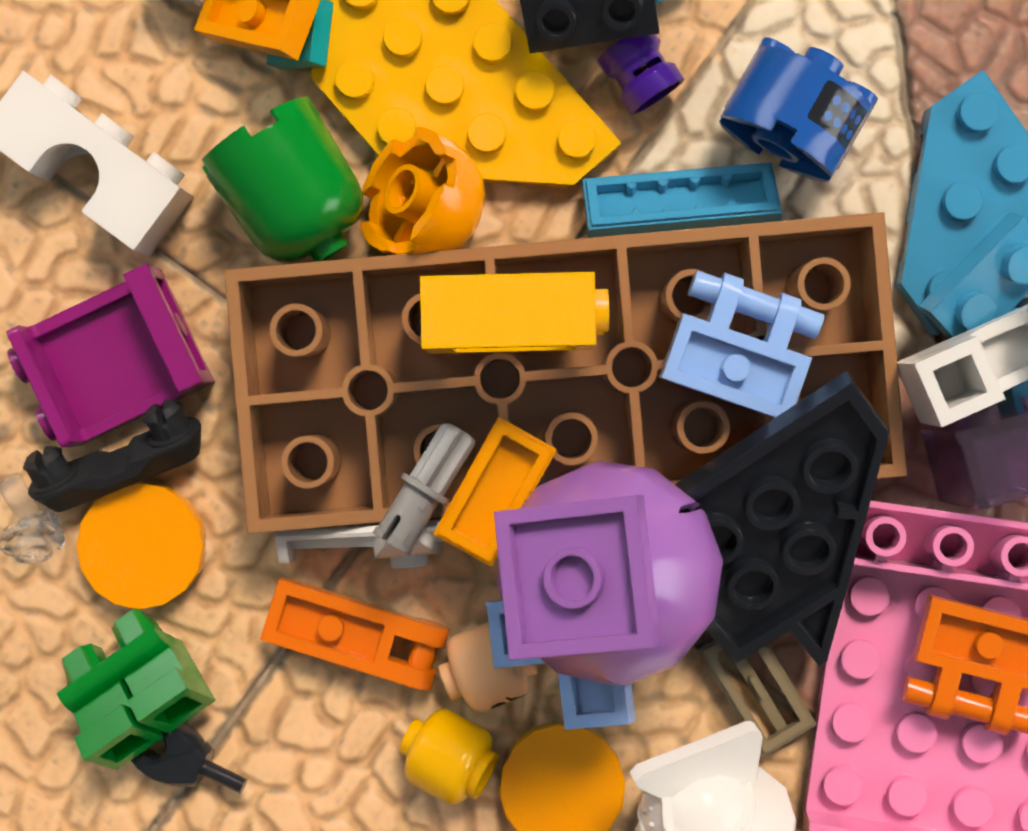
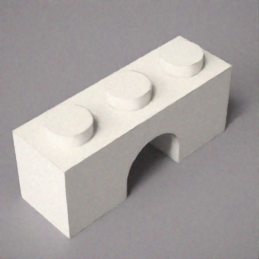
[0,71,194,257]
[897,304,1028,427]

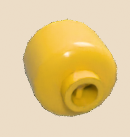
[399,709,499,805]

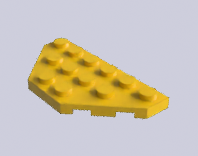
[311,0,621,189]

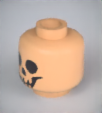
[439,622,538,713]

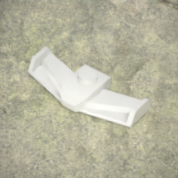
[275,519,444,568]

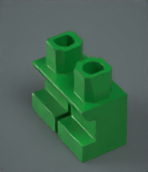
[56,609,216,770]

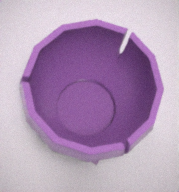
[494,461,723,686]

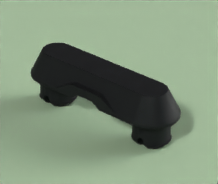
[23,399,201,512]

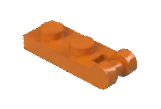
[260,576,450,691]

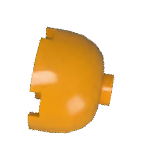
[360,127,485,255]

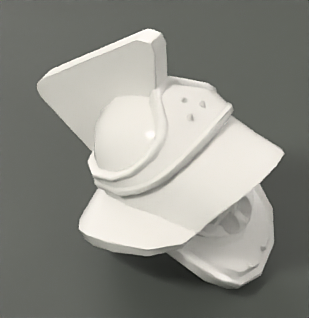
[629,721,797,831]

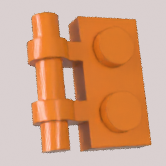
[902,594,1028,735]

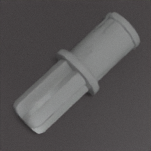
[373,423,475,555]

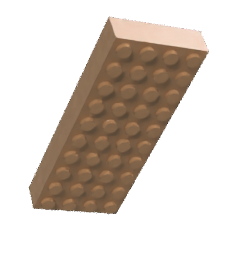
[224,212,907,534]

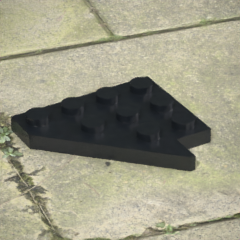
[674,370,889,666]

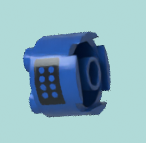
[719,37,878,182]

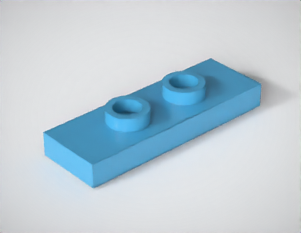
[582,162,782,238]

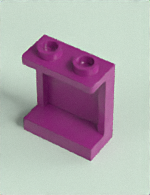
[6,264,215,448]

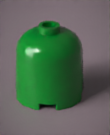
[202,96,364,262]

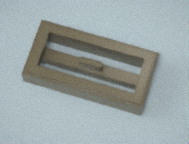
[695,639,817,758]

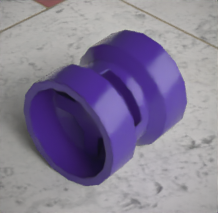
[597,34,685,115]

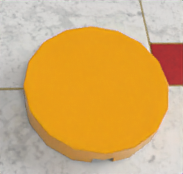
[76,482,206,610]
[499,722,626,831]

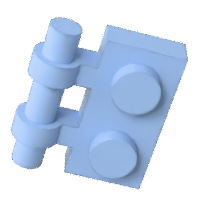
[659,270,824,418]

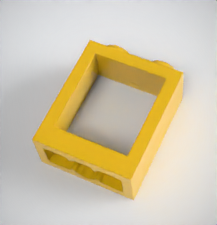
[420,272,609,354]

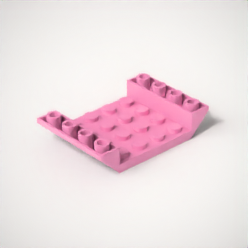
[802,500,1028,831]

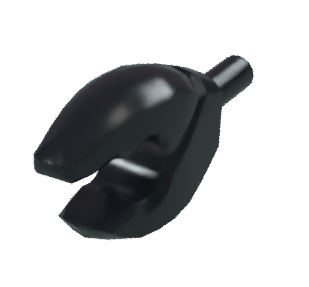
[131,721,248,794]

